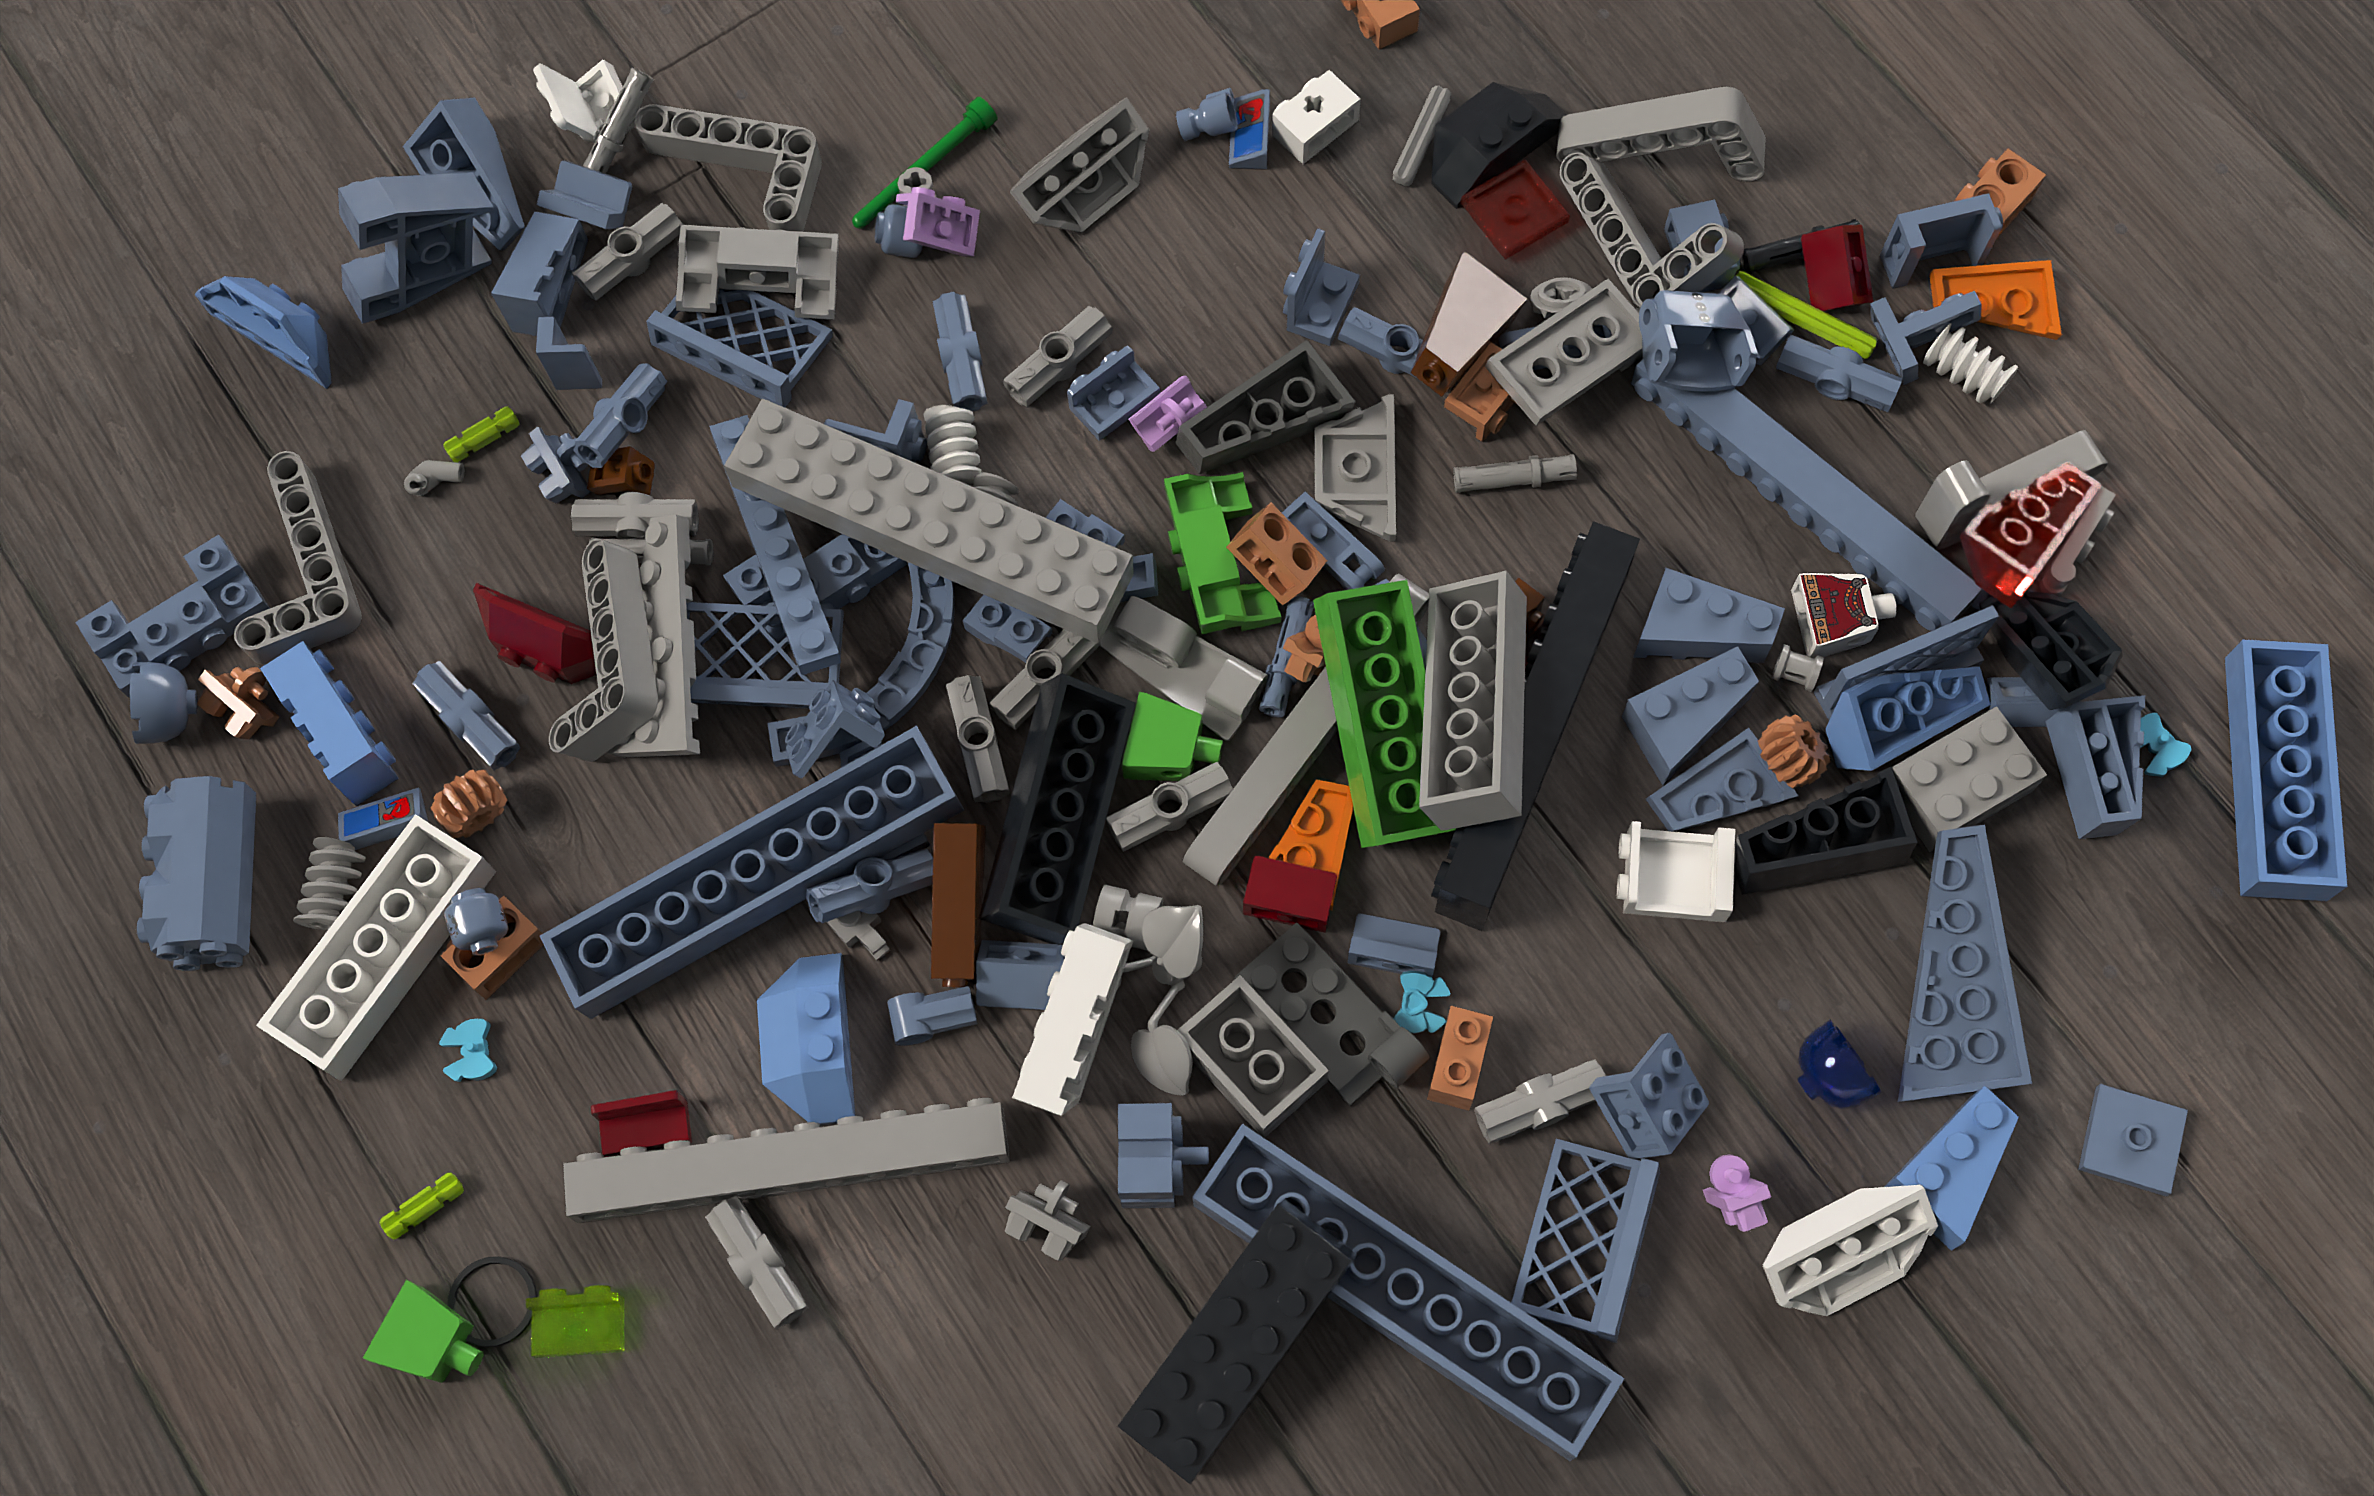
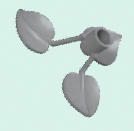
[1117,905,1203,1095]

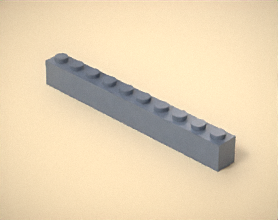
[1631,359,1983,631]

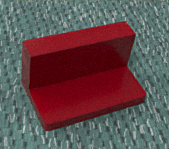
[1801,224,1874,311]
[1243,856,1337,933]
[591,1090,692,1157]

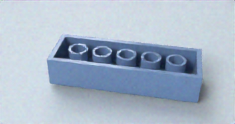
[2225,640,2347,901]

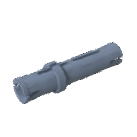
[1259,596,1314,717]

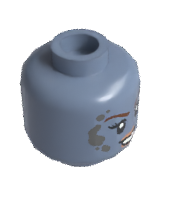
[444,888,508,955]

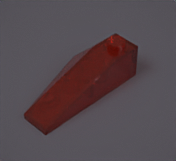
[1960,462,2102,608]

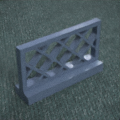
[646,289,833,408]
[686,602,844,709]
[1814,605,1999,720]
[1511,1139,1660,1343]

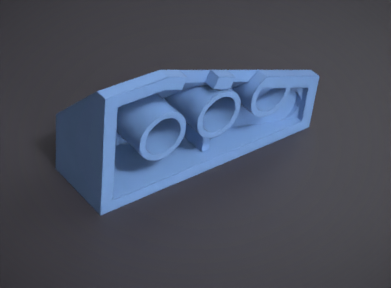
[1825,666,1991,771]

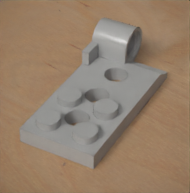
[1485,279,1643,426]

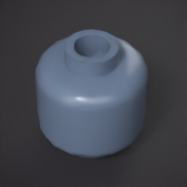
[875,204,923,258]

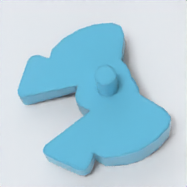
[2140,713,2191,777]
[1393,971,1451,1033]
[439,1019,497,1082]

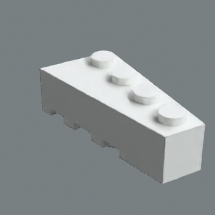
[1012,923,1133,1116]

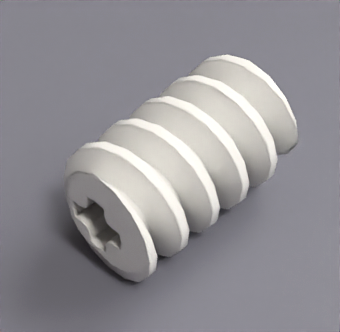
[1923,323,2018,404]
[923,405,982,486]

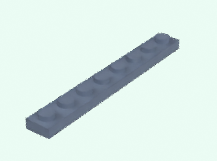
[709,415,841,675]

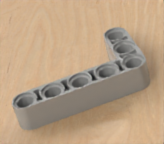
[1556,87,1766,181]
[634,104,822,232]
[1560,152,1744,308]
[1915,430,2108,550]
[234,451,362,665]
[549,538,658,762]

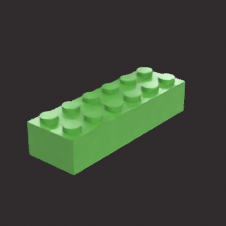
[1313,580,1456,848]

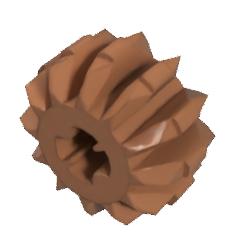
[1758,714,1830,788]
[431,770,507,838]

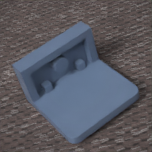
[824,399,927,463]
[785,680,885,778]

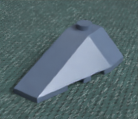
[403,98,525,251]

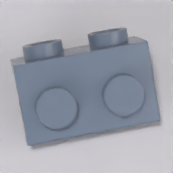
[1718,276,1794,365]
[1067,346,1160,441]

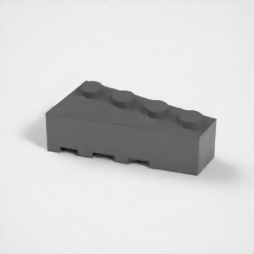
[1176,340,1355,474]

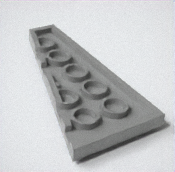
[608,514,700,758]

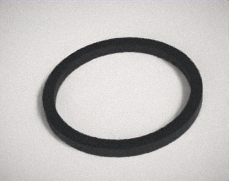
[448,1256,537,1347]

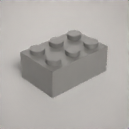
[1892,706,2047,852]
[1177,975,1329,1138]

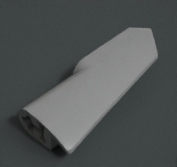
[1100,596,1268,741]

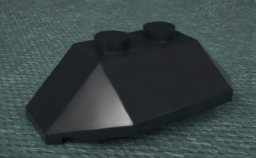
[1431,82,1567,209]
[1979,585,2123,710]

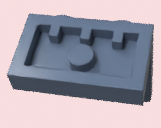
[1283,229,1360,346]
[1589,1033,1709,1159]

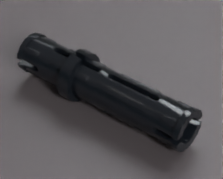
[1742,219,1860,274]

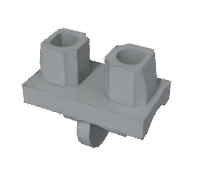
[1005,1180,1091,1261]

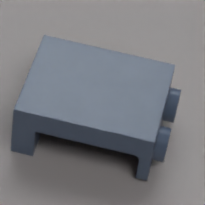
[1880,193,2003,288]

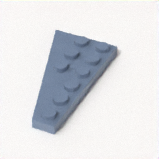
[1898,825,2032,1102]

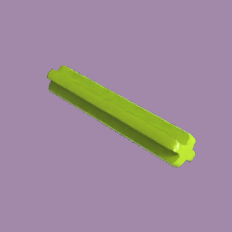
[1736,272,1878,359]

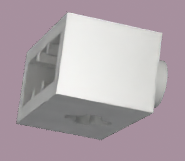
[1272,70,1360,164]

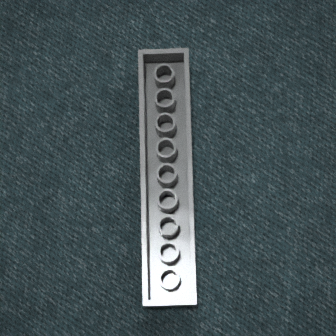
[724,398,1134,644]

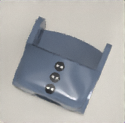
[1639,290,1758,391]

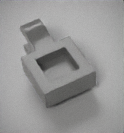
[826,911,890,961]

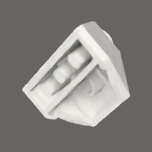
[1763,1185,1938,1316]

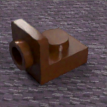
[587,446,655,496]

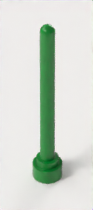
[852,96,998,229]

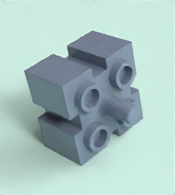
[1118,1103,1209,1208]

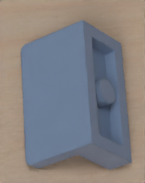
[537,161,632,229]
[536,317,602,390]
[1348,914,1440,977]
[976,940,1065,1010]

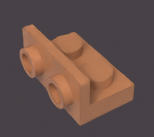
[1444,343,1518,442]

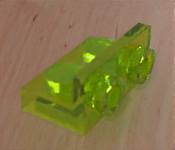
[526,1285,624,1358]

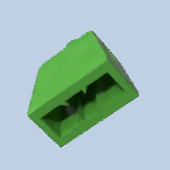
[1122,692,1223,781]
[363,1280,483,1383]

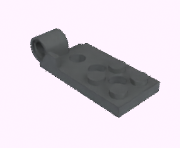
[1234,922,1430,1106]

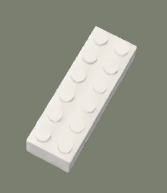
[256,815,496,1082]

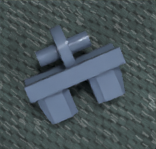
[521,427,591,504]

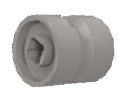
[1093,885,1163,951]

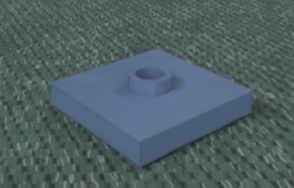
[2078,1084,2188,1196]

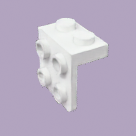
[533,60,635,143]

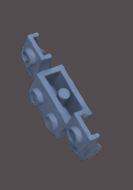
[963,499,1125,663]
[723,533,908,649]
[76,535,270,698]

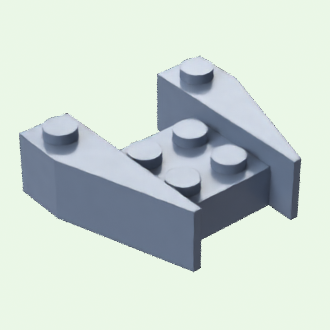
[338,172,494,324]

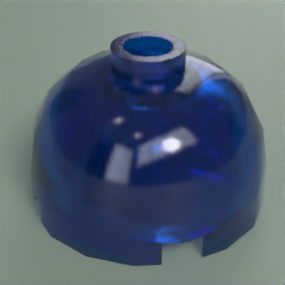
[1797,1019,1882,1109]

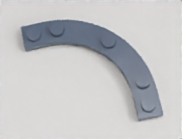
[767,562,955,767]

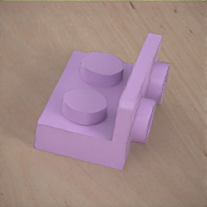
[896,187,980,257]

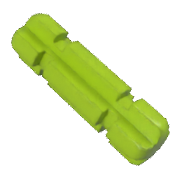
[443,406,520,462]
[380,1172,464,1239]

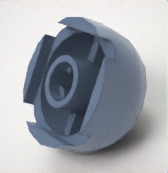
[130,662,198,744]

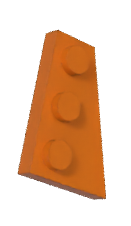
[1929,260,2062,340]
[1269,779,1353,911]

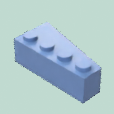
[260,641,398,806]

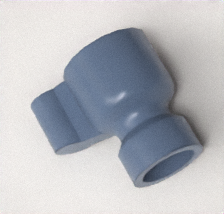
[1176,88,1238,141]

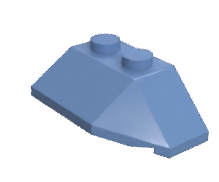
[194,276,332,389]
[757,953,855,1126]

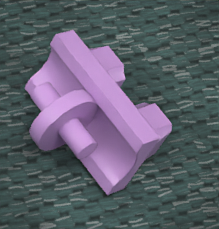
[1128,376,1207,452]
[1703,1154,1771,1232]

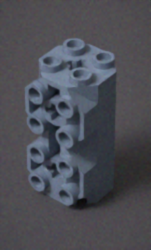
[137,776,256,971]

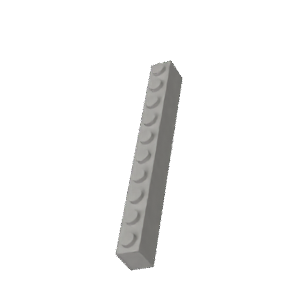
[563,1098,1010,1223]

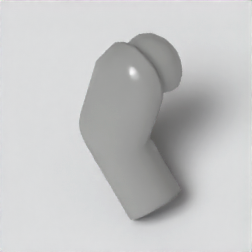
[404,460,465,496]

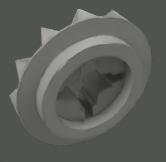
[1530,278,1592,319]

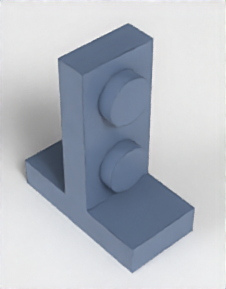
[1870,291,1981,385]

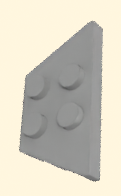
[1314,394,1396,541]

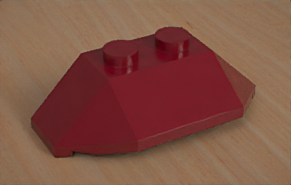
[473,583,597,684]

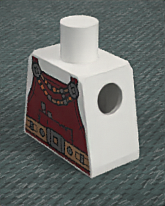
[1791,573,1896,658]

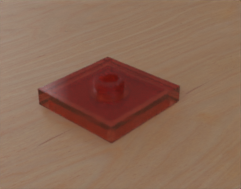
[1461,159,1570,260]

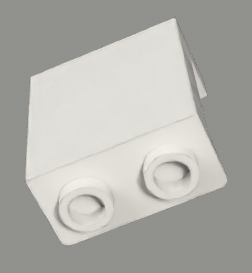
[1617,821,1735,922]

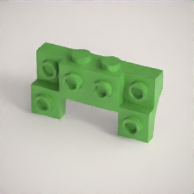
[1164,472,1281,634]

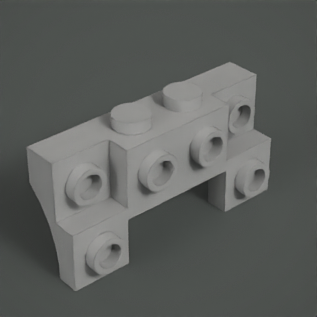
[676,225,839,319]

